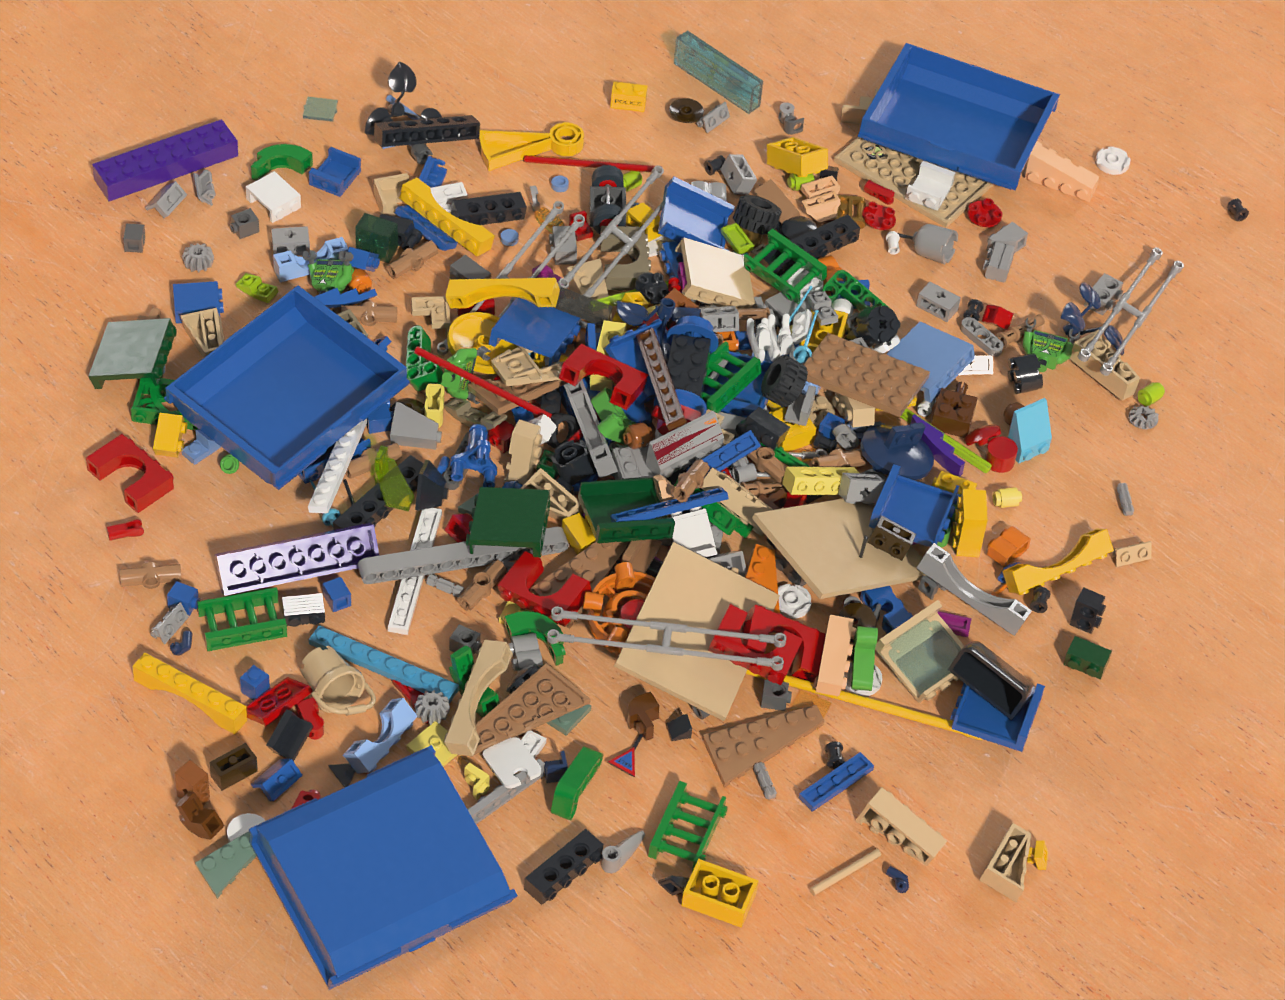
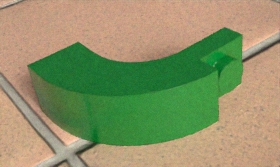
[251,144,313,181]
[504,611,566,666]
[449,645,500,718]

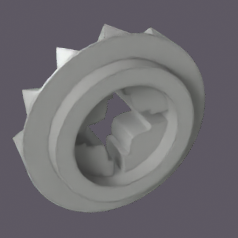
[1129,404,1159,429]

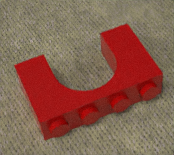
[558,344,648,410]
[86,434,174,513]
[498,551,592,627]
[708,604,803,685]
[741,604,826,682]

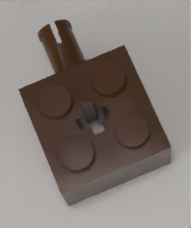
[932,382,978,438]

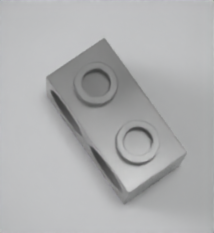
[1084,273,1123,316]
[699,306,739,332]

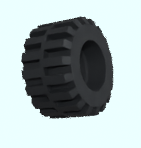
[733,195,782,235]
[761,355,808,407]

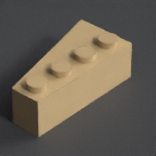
[1070,329,1140,401]

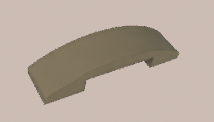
[444,398,508,430]

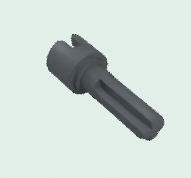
[409,144,433,164]

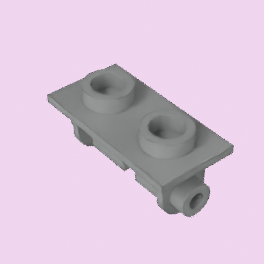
[697,102,730,133]
[193,170,216,206]
[150,602,189,644]

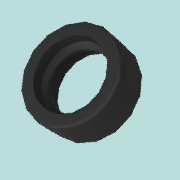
[547,413,580,449]

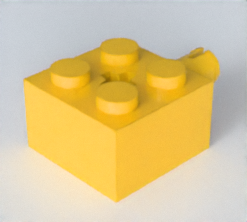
[767,400,816,452]

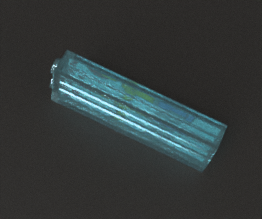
[674,30,763,114]

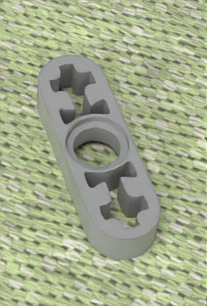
[960,317,1003,357]

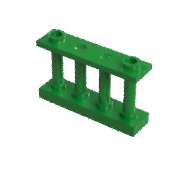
[743,228,827,304]
[702,341,761,413]
[674,480,754,538]
[197,587,287,652]
[648,781,728,872]

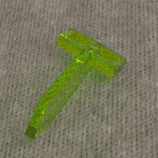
[375,445,414,512]

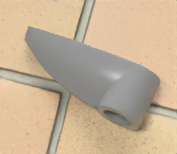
[601,831,645,873]

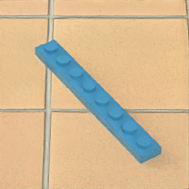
[308,626,459,704]

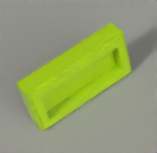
[721,223,754,255]

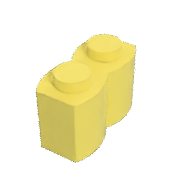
[424,384,444,428]

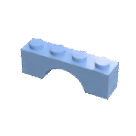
[273,237,348,282]
[343,698,417,774]

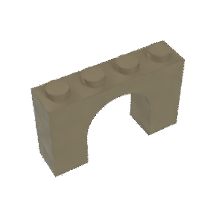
[600,226,652,290]

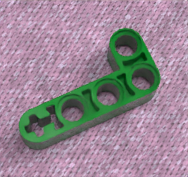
[821,270,890,312]
[406,325,444,391]
[551,746,604,821]

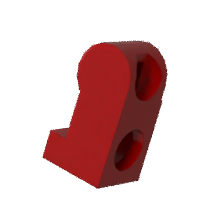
[296,697,324,740]

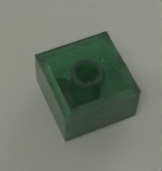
[355,213,398,263]

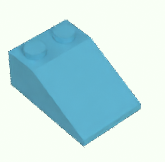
[1008,398,1052,464]

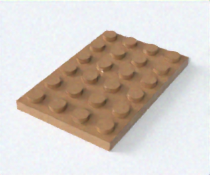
[803,333,930,417]

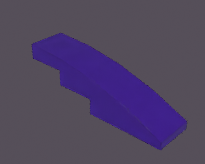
[911,414,965,477]

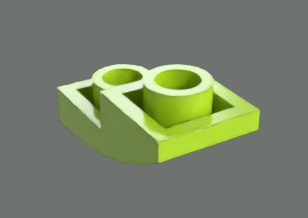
[236,273,279,303]

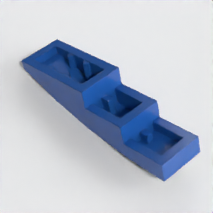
[314,288,377,308]

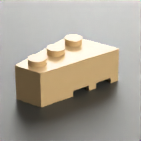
[180,308,224,358]
[832,392,875,427]
[503,419,543,485]
[520,468,584,521]
[980,823,1031,902]

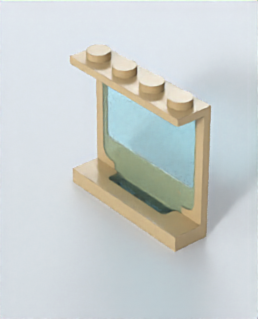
[875,600,964,703]

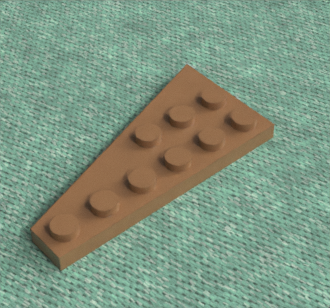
[468,361,568,415]
[532,541,631,630]
[474,663,590,755]
[702,705,824,788]

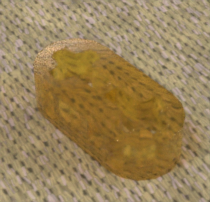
[534,207,564,233]

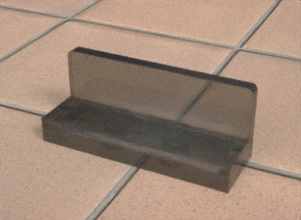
[553,287,613,326]

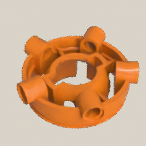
[583,562,656,655]

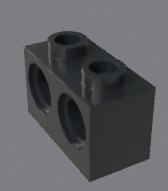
[1070,587,1106,634]

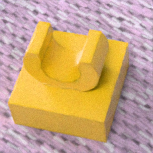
[1027,840,1048,870]

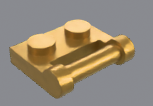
[834,195,866,229]

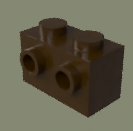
[867,516,916,561]
[209,743,258,791]

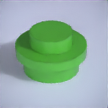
[220,455,239,474]

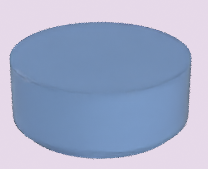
[551,176,569,192]
[501,229,519,246]

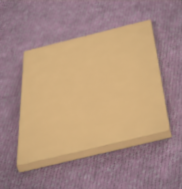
[834,137,994,228]
[752,499,930,599]
[614,542,780,721]

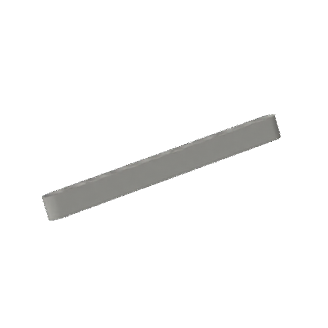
[357,527,569,584]

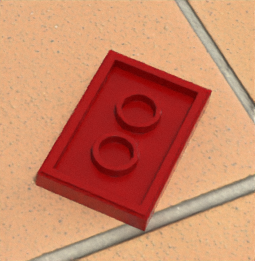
[246,677,313,726]

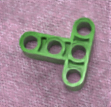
[591,387,637,445]
[851,626,878,691]

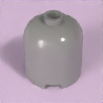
[913,224,958,265]

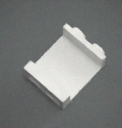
[905,161,955,211]
[246,171,301,223]
[670,506,718,558]

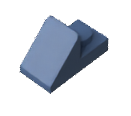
[182,430,221,465]

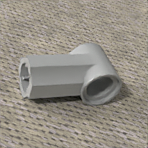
[731,456,757,483]

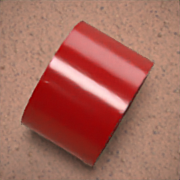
[985,436,1018,473]

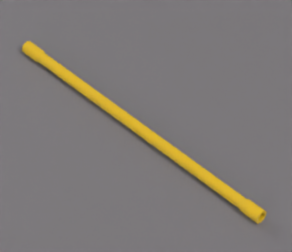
[746,669,982,741]

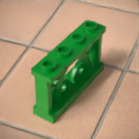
[131,378,199,431]

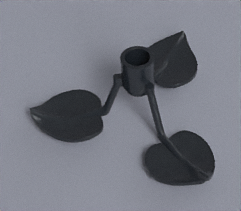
[364,62,442,136]

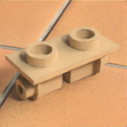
[1110,541,1152,567]

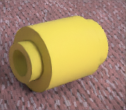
[992,487,1022,508]

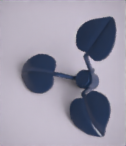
[1061,282,1124,356]
[617,298,701,364]

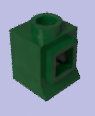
[536,450,558,480]

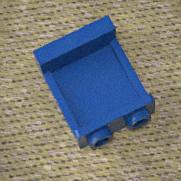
[309,147,361,197]
[173,281,224,324]

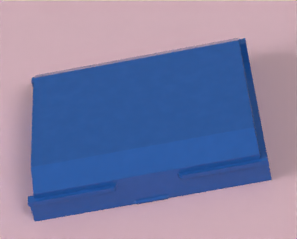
[858,43,1060,191]
[164,285,410,490]
[249,745,518,990]

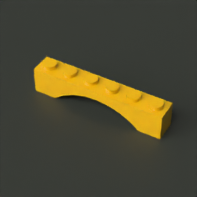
[399,178,495,256]
[445,278,560,308]
[1002,528,1114,595]
[132,652,247,735]

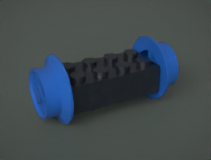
[654,316,719,416]

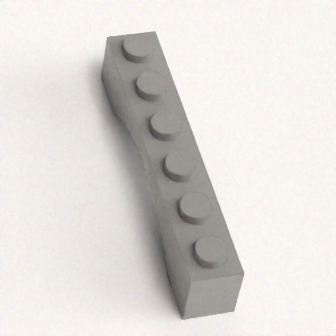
[564,380,618,478]
[917,543,1032,636]

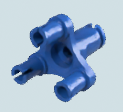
[450,424,497,488]

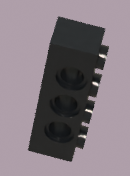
[451,191,527,225]
[524,829,604,905]

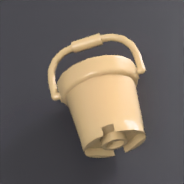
[300,646,376,716]

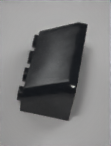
[947,641,1035,720]

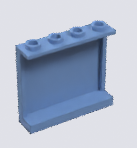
[887,322,975,403]

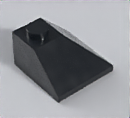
[415,460,449,510]

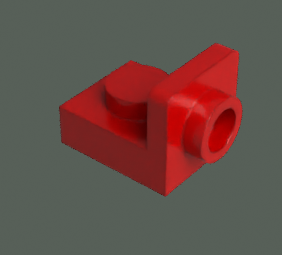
[569,211,594,241]

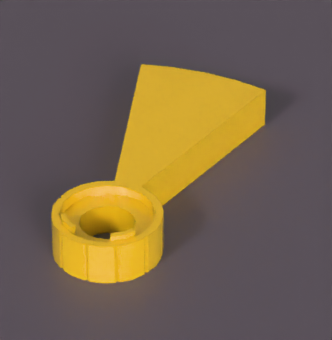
[480,122,584,171]

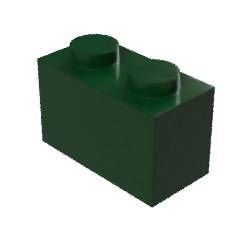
[1063,636,1112,680]

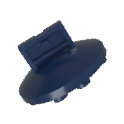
[860,422,934,480]

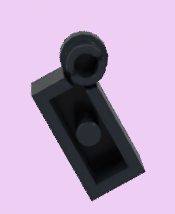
[372,214,423,250]
[735,407,790,451]

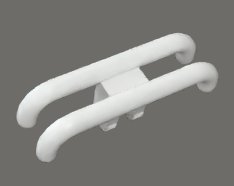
[768,314,797,361]
[747,318,780,363]

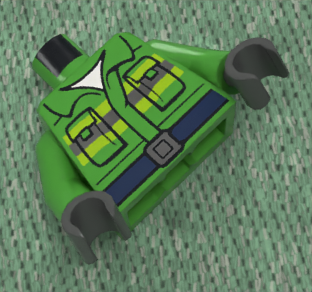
[302,250,354,295]
[1023,318,1080,372]
[441,346,491,404]

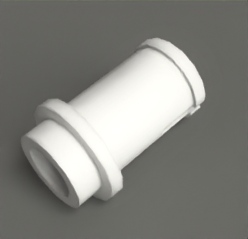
[886,231,900,255]
[917,398,936,417]

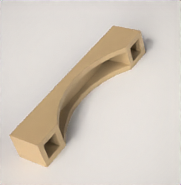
[444,640,513,756]

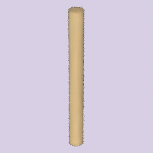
[810,849,881,896]

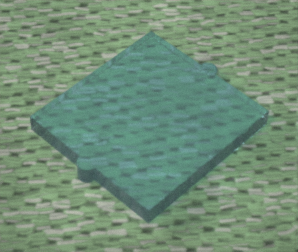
[303,97,338,122]

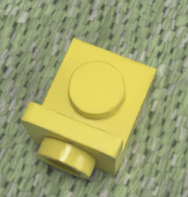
[464,762,490,800]

